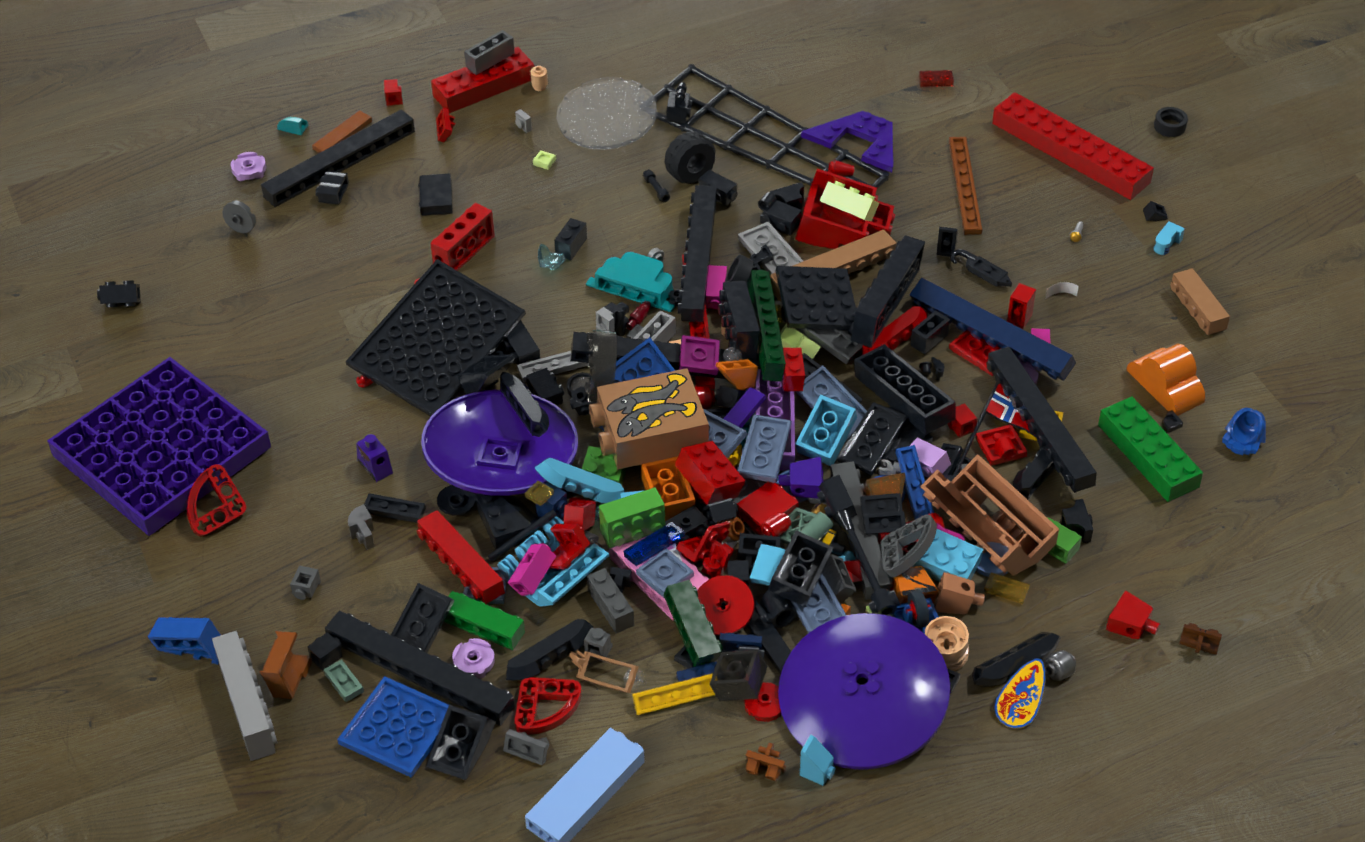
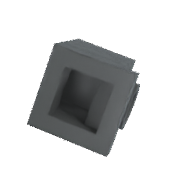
[290,565,321,600]
[584,627,613,661]

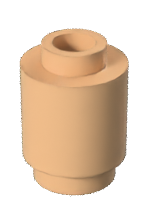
[531,66,548,91]

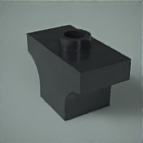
[770,182,804,210]
[1060,499,1093,543]

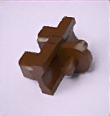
[1179,623,1222,655]

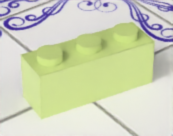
[820,181,879,221]

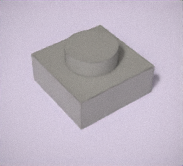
[515,109,532,133]

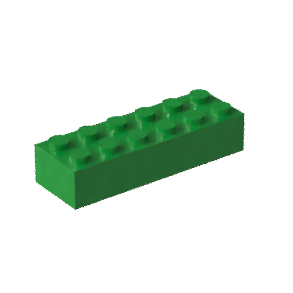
[1098,396,1203,502]

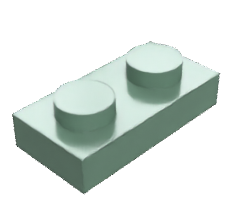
[323,659,364,702]

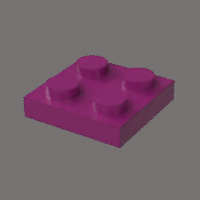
[679,335,720,375]

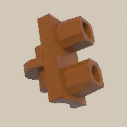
[746,742,787,781]

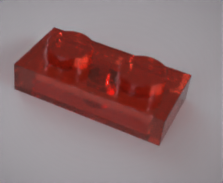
[919,70,954,87]

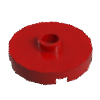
[744,682,782,722]

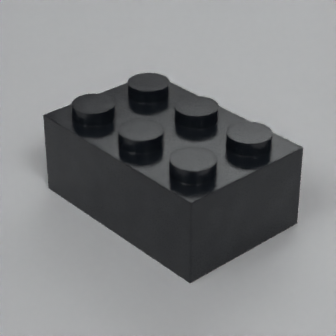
[768,530,833,608]

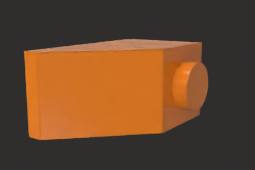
[716,359,758,390]

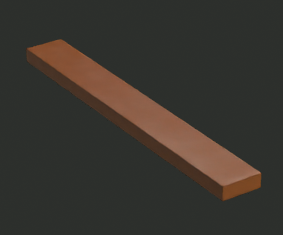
[949,137,982,235]

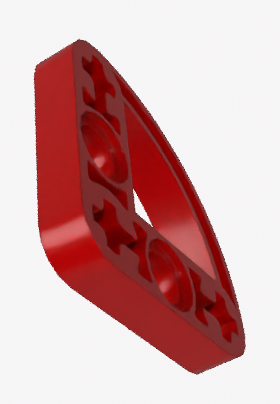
[187,464,246,537]
[515,677,582,735]

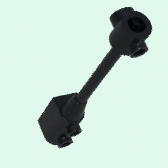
[817,475,900,616]

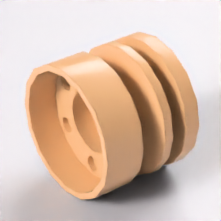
[925,616,969,671]

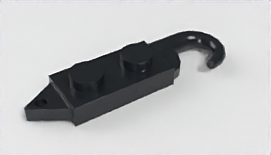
[950,249,1012,287]

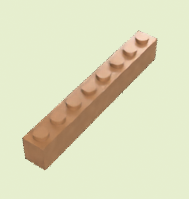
[770,230,897,301]

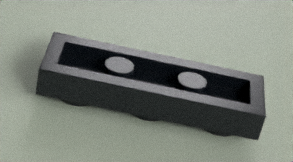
[364,493,426,523]

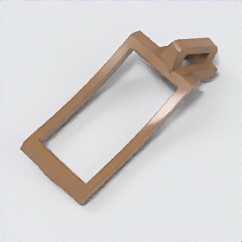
[569,650,638,693]

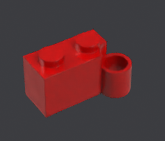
[563,497,596,530]

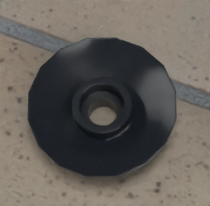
[437,485,476,516]

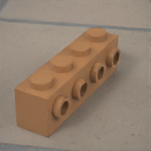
[1170,268,1230,335]

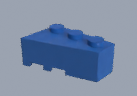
[148,617,221,664]

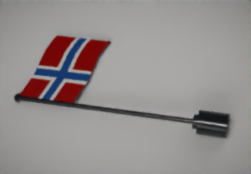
[944,380,1036,482]

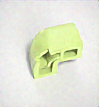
[780,324,821,359]

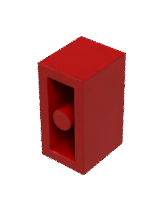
[1007,283,1036,329]
[782,348,805,391]

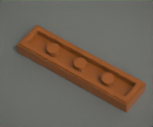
[312,110,372,153]

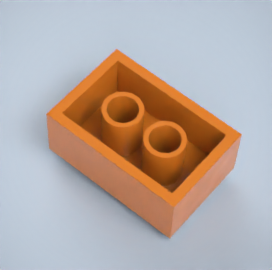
[641,456,695,521]

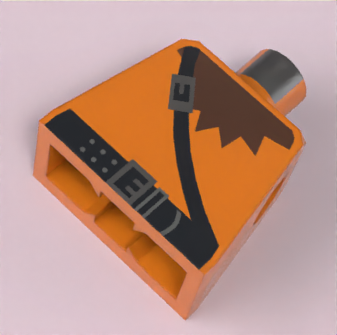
[892,566,938,604]

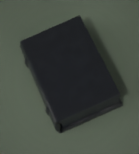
[418,173,453,216]

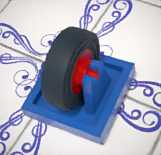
[893,590,938,634]

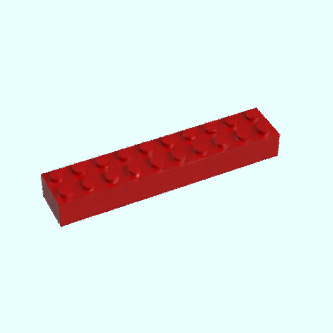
[992,92,1154,200]

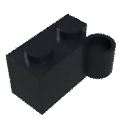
[758,192,801,235]

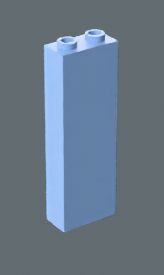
[525,728,645,842]

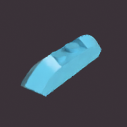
[535,458,624,503]

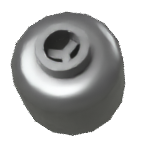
[1044,650,1076,681]

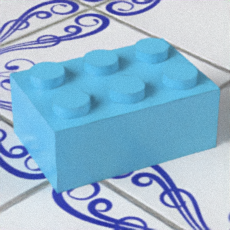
[795,394,857,466]
[912,529,983,582]

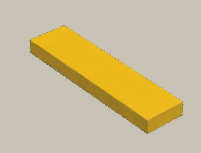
[632,673,719,715]

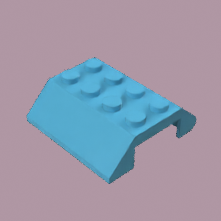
[497,516,609,607]

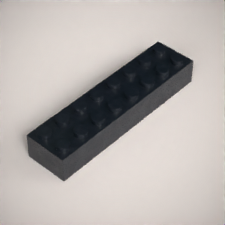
[849,235,925,348]

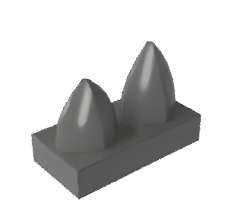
[503,729,549,765]

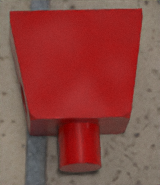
[1106,590,1160,640]

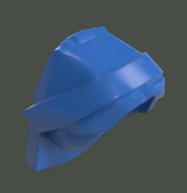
[1222,407,1266,455]

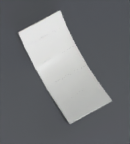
[1045,282,1079,299]

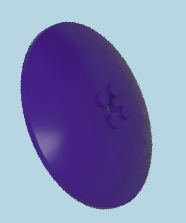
[421,390,578,495]
[778,613,950,769]

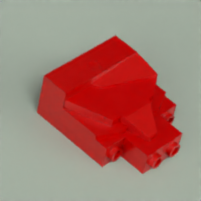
[795,168,896,249]

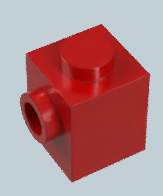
[947,403,977,438]

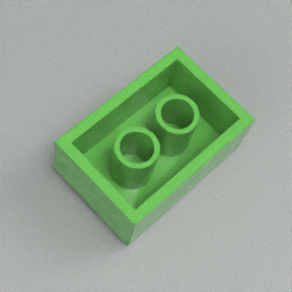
[599,487,665,549]

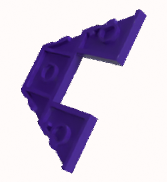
[801,111,893,173]

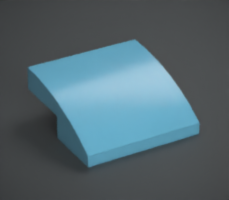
[750,544,786,585]

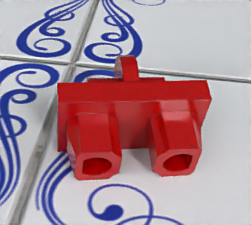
[701,541,734,578]

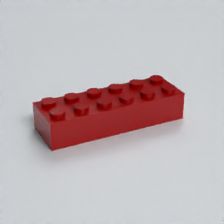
[431,47,534,113]

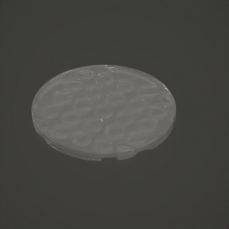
[557,77,657,150]

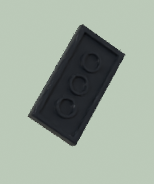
[837,402,908,476]

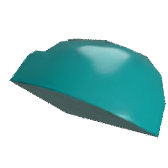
[277,117,309,135]

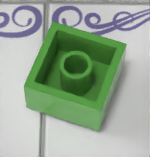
[582,446,627,486]

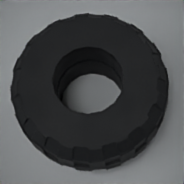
[664,131,716,184]

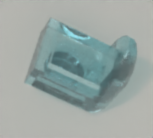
[538,244,566,270]

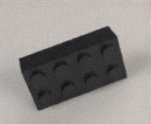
[718,281,760,360]

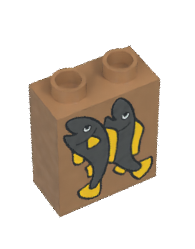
[589,368,709,470]

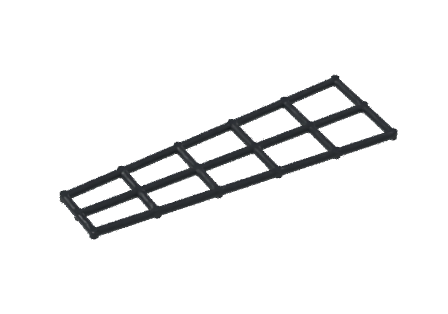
[639,64,889,189]

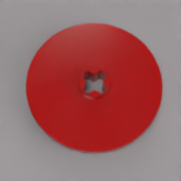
[697,575,754,636]

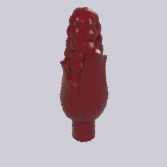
[626,301,651,330]

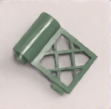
[778,507,834,545]

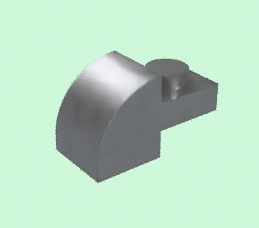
[348,504,374,550]

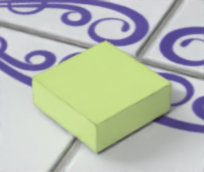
[533,150,556,170]

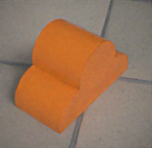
[1126,344,1205,416]

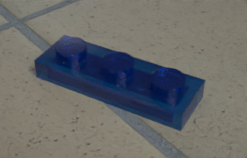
[623,522,685,566]

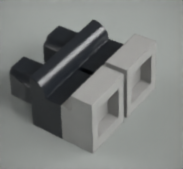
[596,302,629,336]

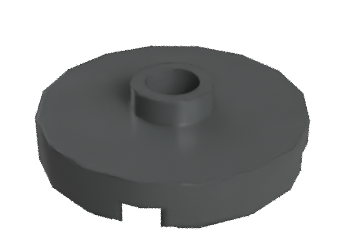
[222,200,256,233]

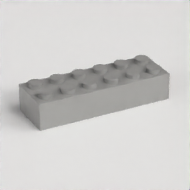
[212,630,278,761]

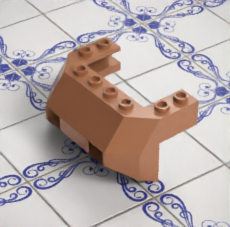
[920,454,1059,576]

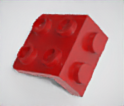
[676,522,731,562]
[549,524,590,570]

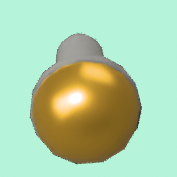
[1070,221,1083,242]

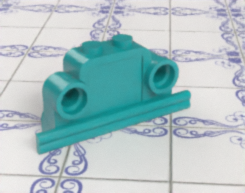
[586,252,676,312]

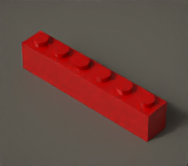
[417,510,505,604]

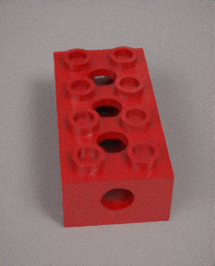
[431,202,495,271]

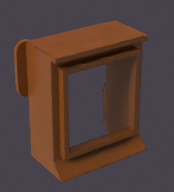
[260,631,312,699]

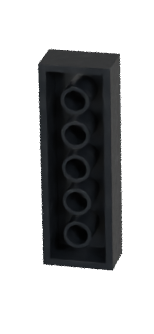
[854,344,956,435]

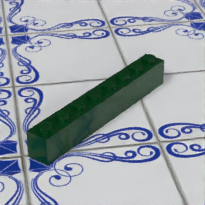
[747,270,786,382]

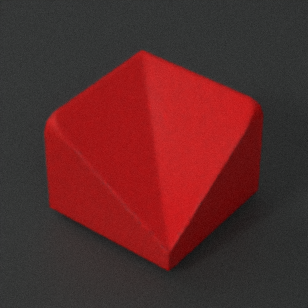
[844,559,862,582]

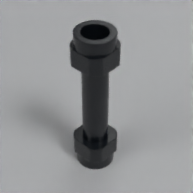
[643,169,670,203]

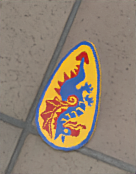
[994,658,1045,729]

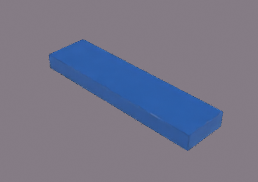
[895,445,934,520]

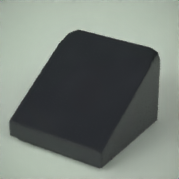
[1143,201,1168,221]

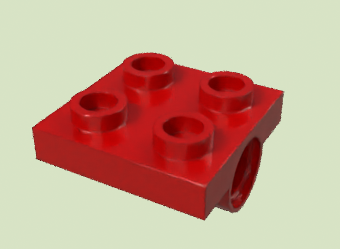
[975,425,1027,466]

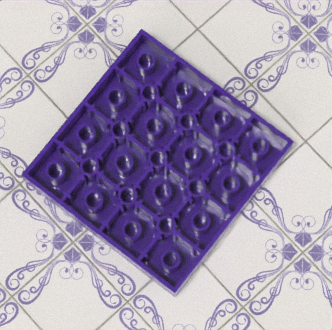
[47,357,271,536]

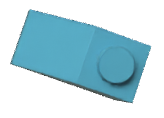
[800,735,835,786]

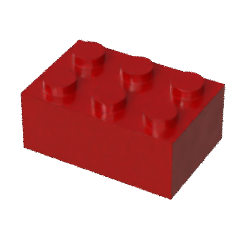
[675,440,745,505]

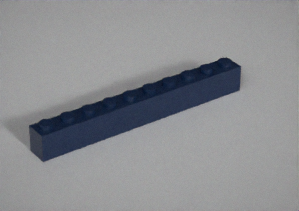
[909,277,1076,381]

